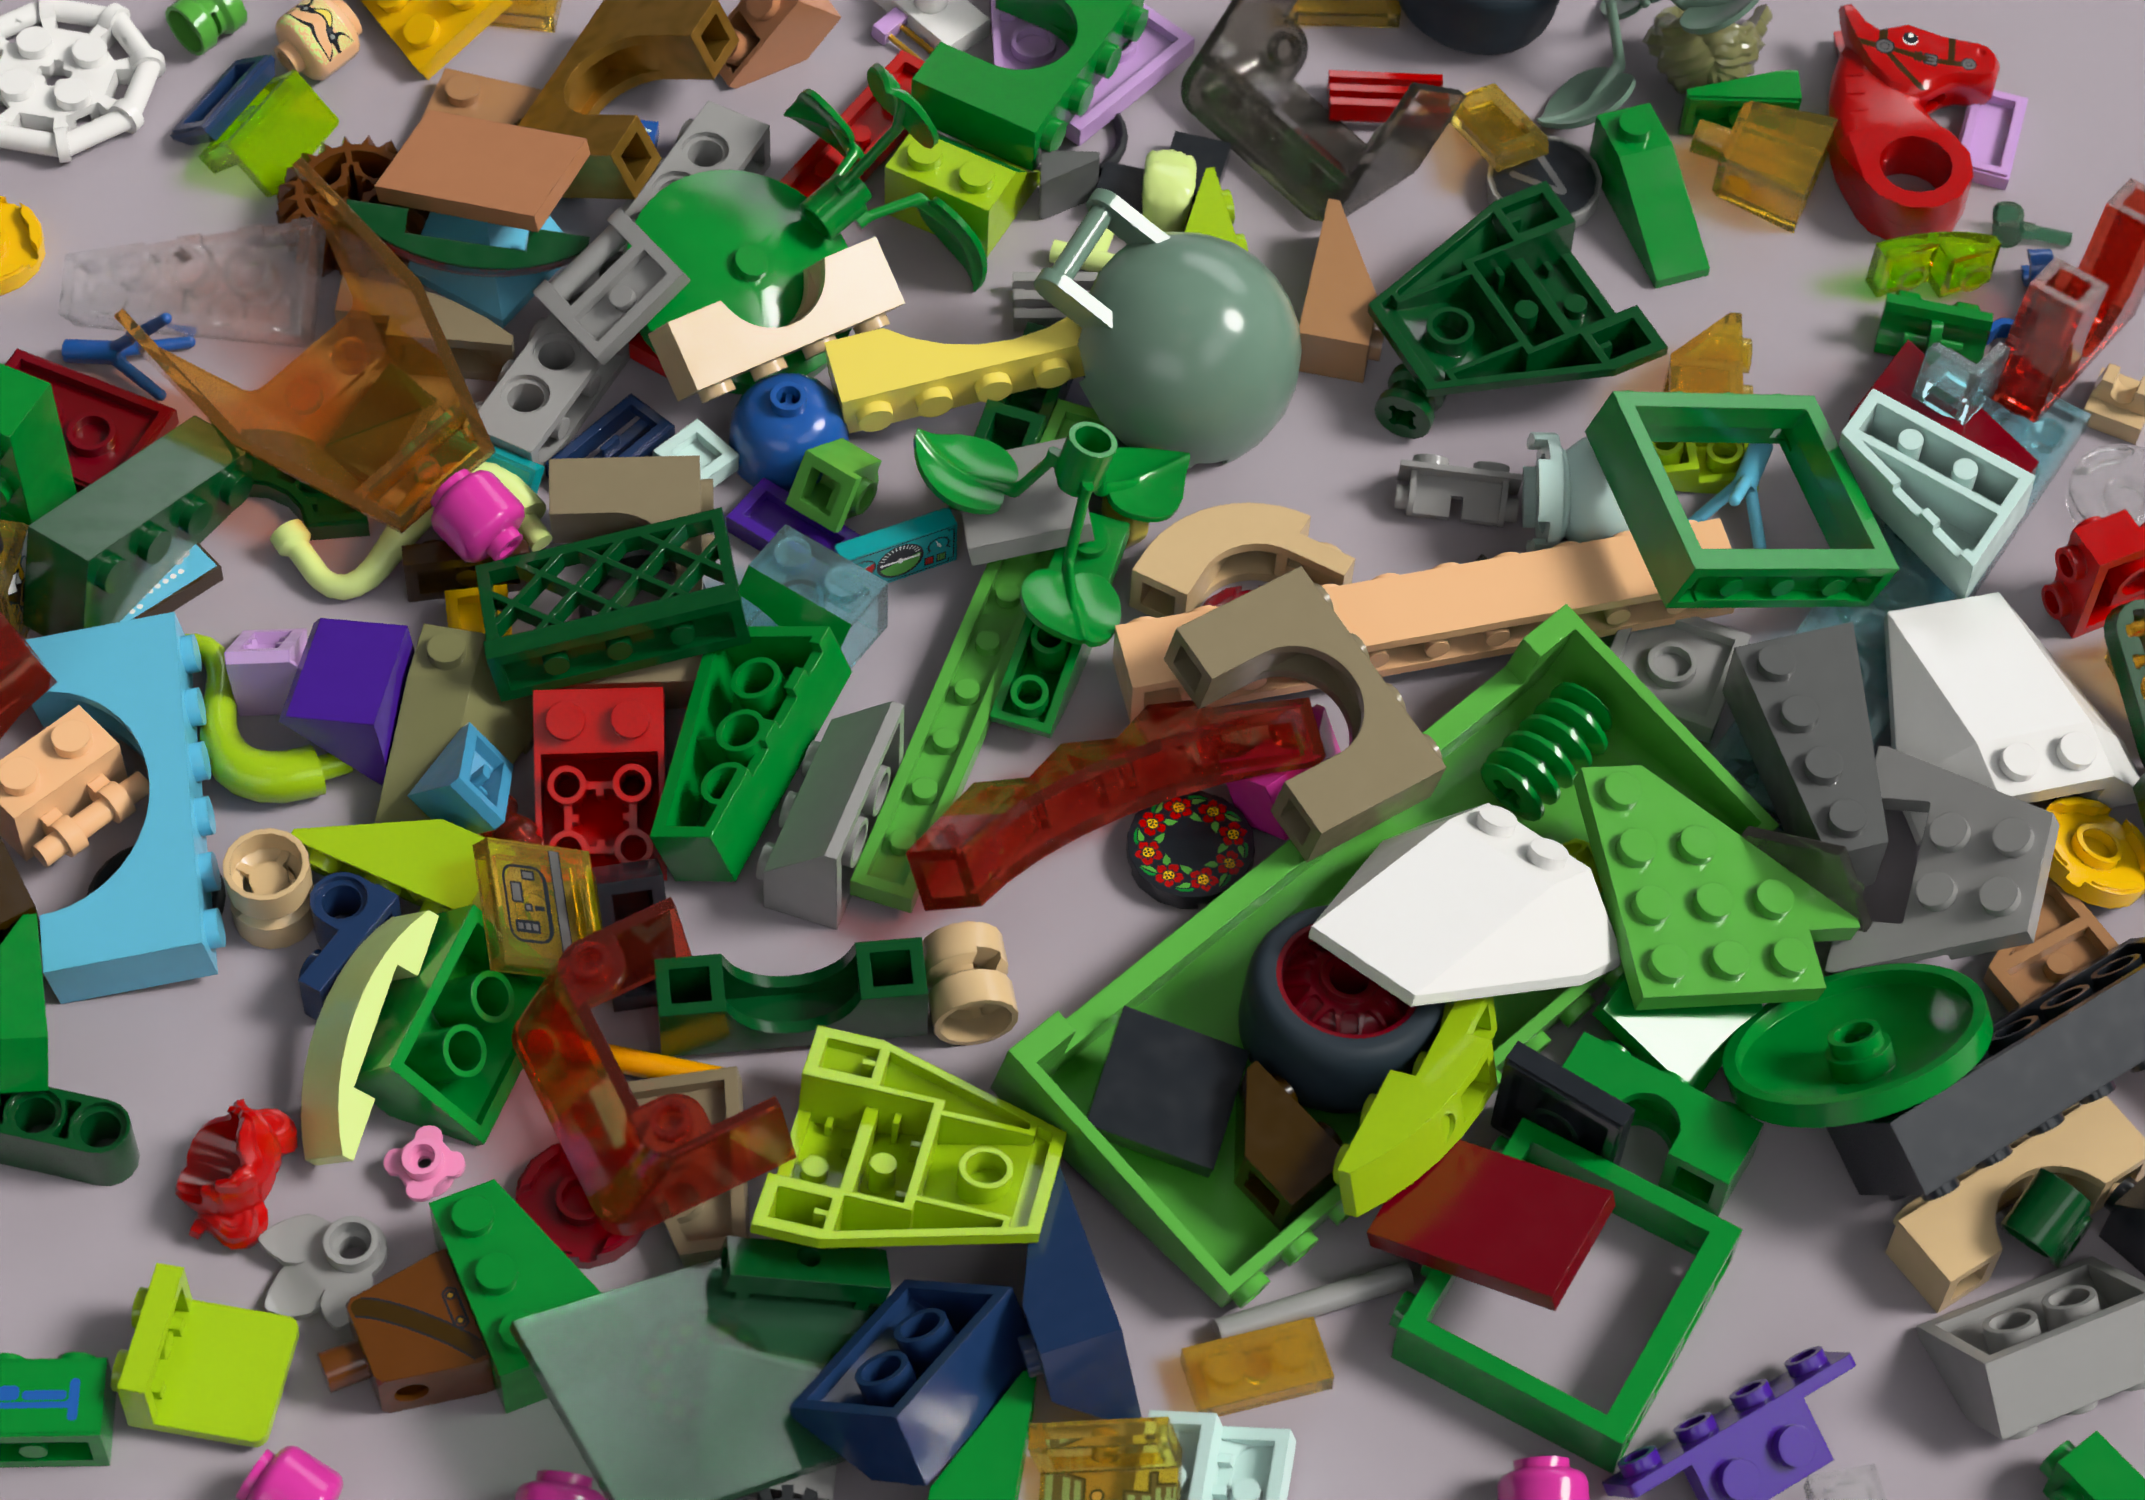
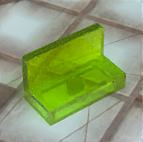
[198,69,339,197]

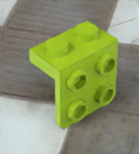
[111,1263,300,1448]

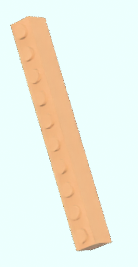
[1113,518,1735,722]

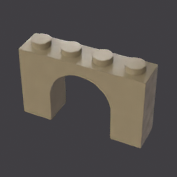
[549,455,714,709]
[1164,566,1447,863]

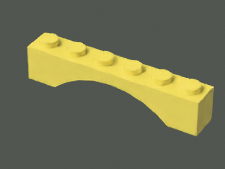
[824,317,1085,434]

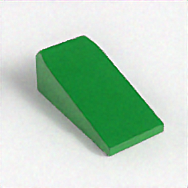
[1678,70,1802,138]

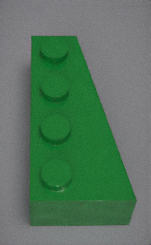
[650,626,852,882]

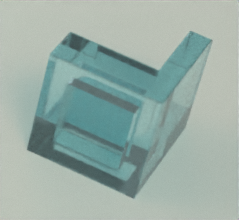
[1911,341,2011,426]

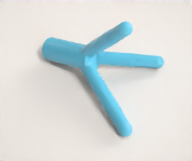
[1688,443,1773,549]

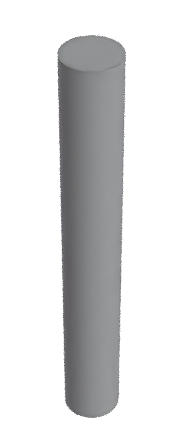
[1212,1261,1414,1346]

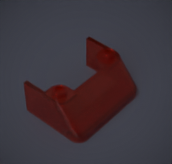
[512,897,797,1236]

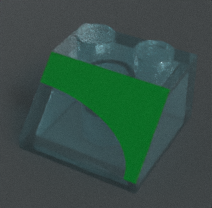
[739,524,888,669]

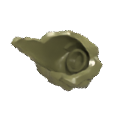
[1642,4,1773,95]

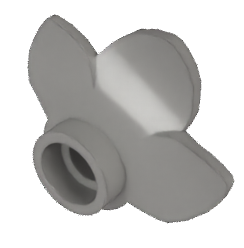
[258,1214,388,1330]

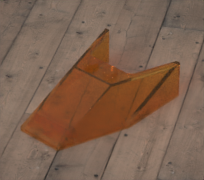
[114,157,496,534]

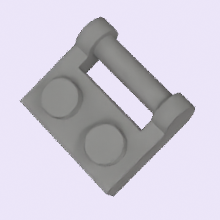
[532,207,691,366]

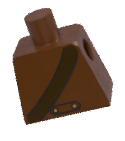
[317,1249,495,1413]

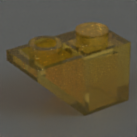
[1662,312,1753,394]

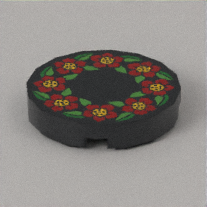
[1126,790,1255,909]

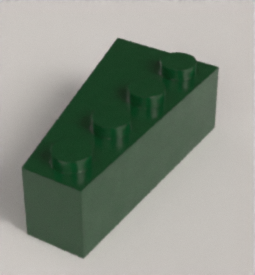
[23,415,253,636]

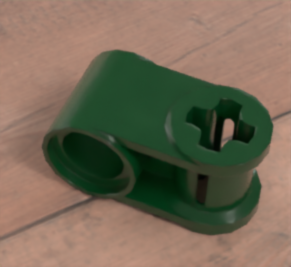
[2000,1168,2093,1268]

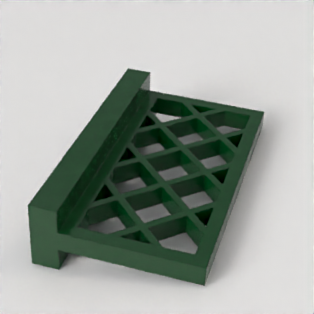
[475,507,752,702]

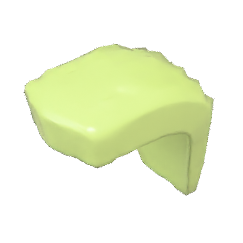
[1142,149,1197,232]

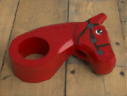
[1825,4,2000,245]

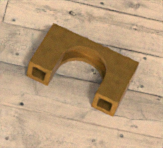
[518,0,740,199]

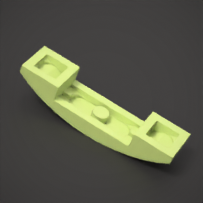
[301,910,439,1166]

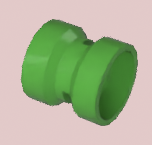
[165,0,248,56]

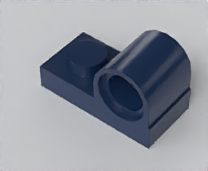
[298,872,402,1021]

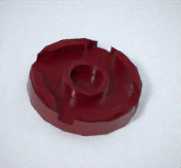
[515,1138,652,1269]

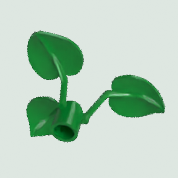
[784,63,988,292]
[913,421,1190,647]

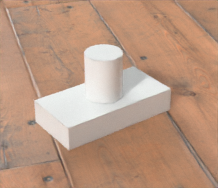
[874,0,990,52]

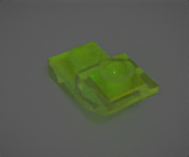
[1865,232,2002,298]

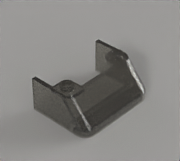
[1181,0,1467,222]

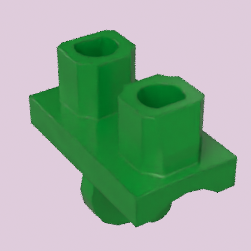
[1873,290,1993,373]

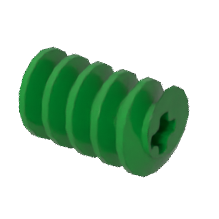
[1480,682,1613,822]

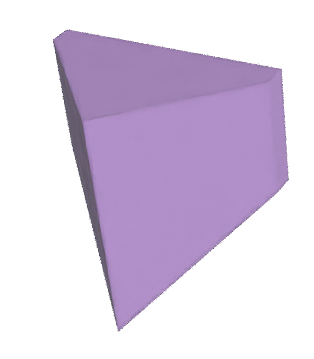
[224,628,307,716]

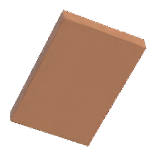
[374,109,590,232]

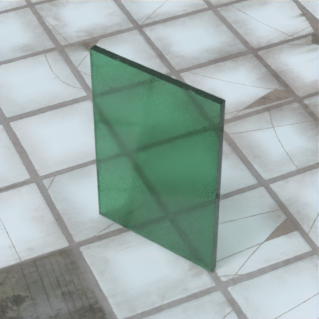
[509,1239,882,1500]

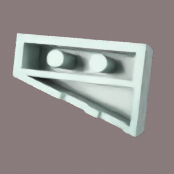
[1839,388,2036,599]

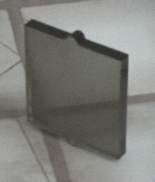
[1742,826,1873,932]

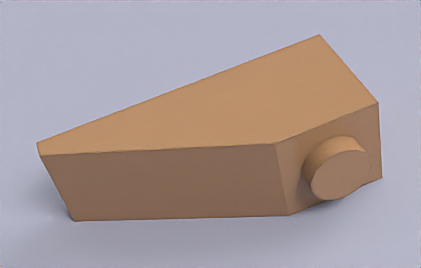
[1299,199,1385,383]

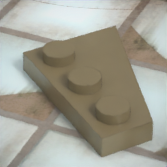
[605,1066,751,1268]

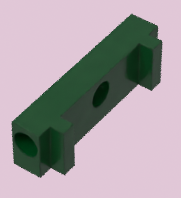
[719,1236,891,1311]

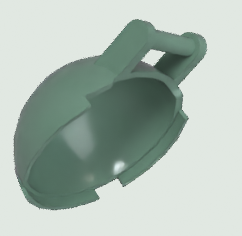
[1034,188,1302,469]

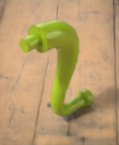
[185,633,353,803]

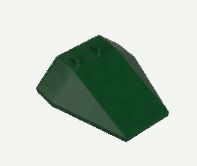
[1367,181,1668,397]

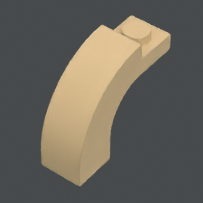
[1129,502,1355,618]

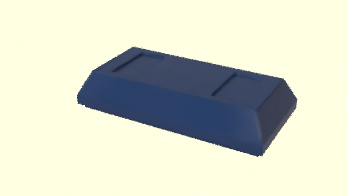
[170,54,275,145]

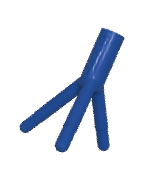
[62,313,196,401]

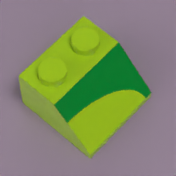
[884,130,1040,257]

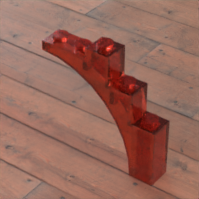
[905,697,1326,911]

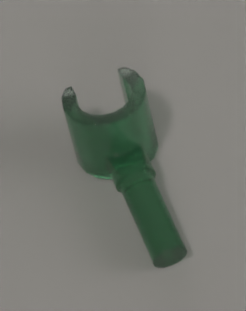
[1992,201,2072,248]

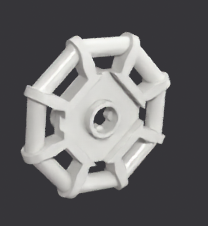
[0,0,166,163]

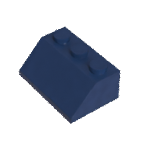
[788,1279,1029,1486]

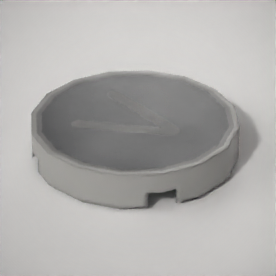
[1486,134,1602,229]

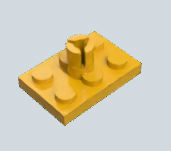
[361,0,513,80]

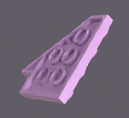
[989,0,1195,146]

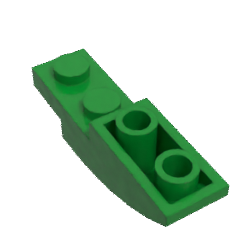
[990,512,1130,739]

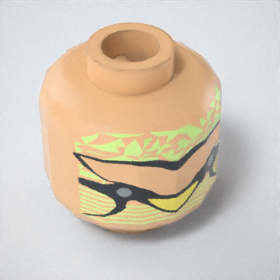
[274,0,362,80]

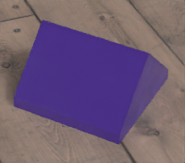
[279,618,415,786]

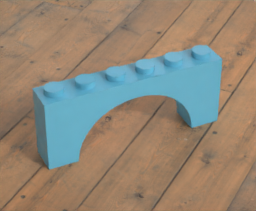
[22,612,226,1004]

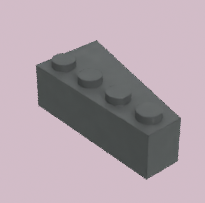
[1722,622,1889,895]

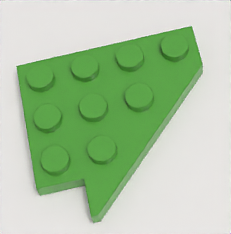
[1573,765,1860,1010]

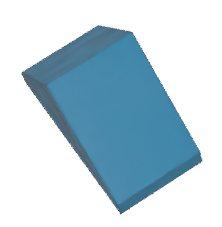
[407,722,514,834]

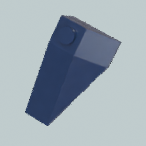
[1017,1165,1143,1427]

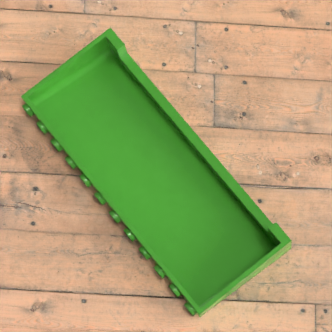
[990,604,1779,1309]

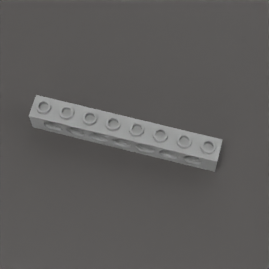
[465,100,771,483]

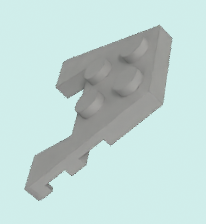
[1825,746,2060,976]

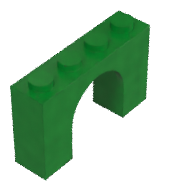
[911,0,1149,172]

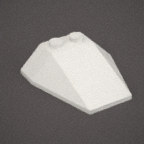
[1884,592,2140,846]
[1308,803,1621,1007]

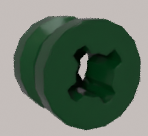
[1374,363,1447,439]

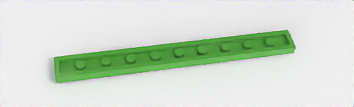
[850,399,1113,913]

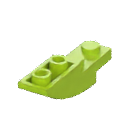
[1333,996,1498,1217]

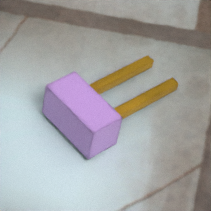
[871,7,934,60]

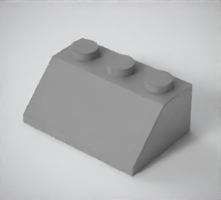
[756,701,904,930]
[1916,1256,2145,1440]

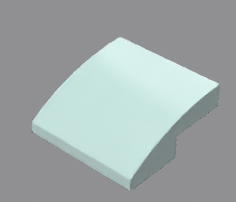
[1134,1410,1296,1500]

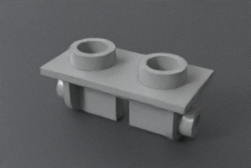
[1394,454,1523,528]

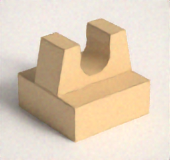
[2079,363,2145,445]

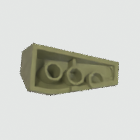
[375,623,534,823]

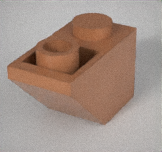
[719,0,842,89]

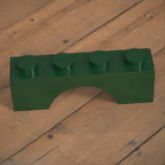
[654,937,928,1057]

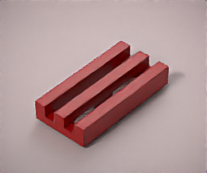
[1327,70,1446,125]

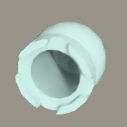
[1522,432,1629,552]

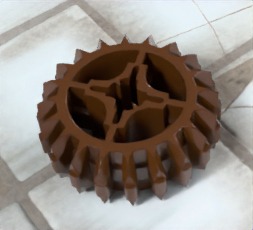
[276,135,430,277]

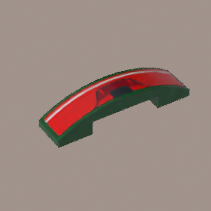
[345,199,590,277]

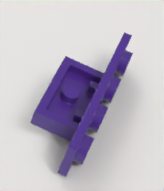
[1602,1346,1856,1500]

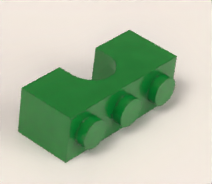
[1562,1031,1764,1216]

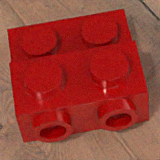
[2041,509,2145,639]

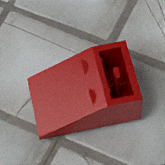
[533,687,668,885]

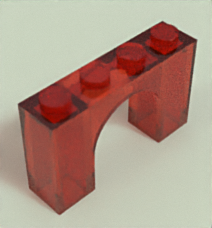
[1983,178,2145,424]

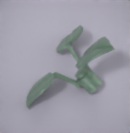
[1535,0,1759,129]

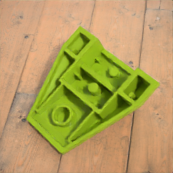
[750,1025,1067,1248]

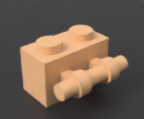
[0,705,149,867]

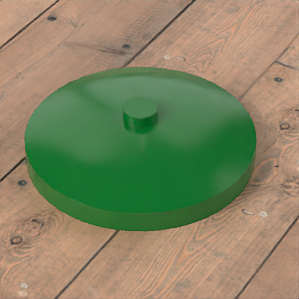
[622,169,852,395]
[1722,963,1993,1128]

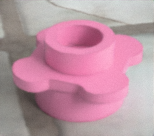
[384,1125,466,1202]

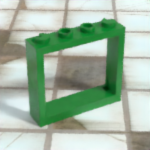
[1585,390,1900,608]
[1389,1118,1743,1474]

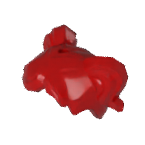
[175,1099,298,1250]

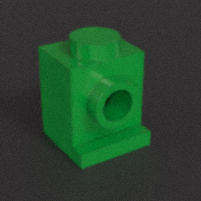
[2039,1430,2145,1500]

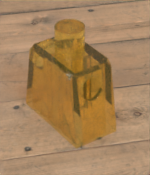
[1689,101,1838,233]

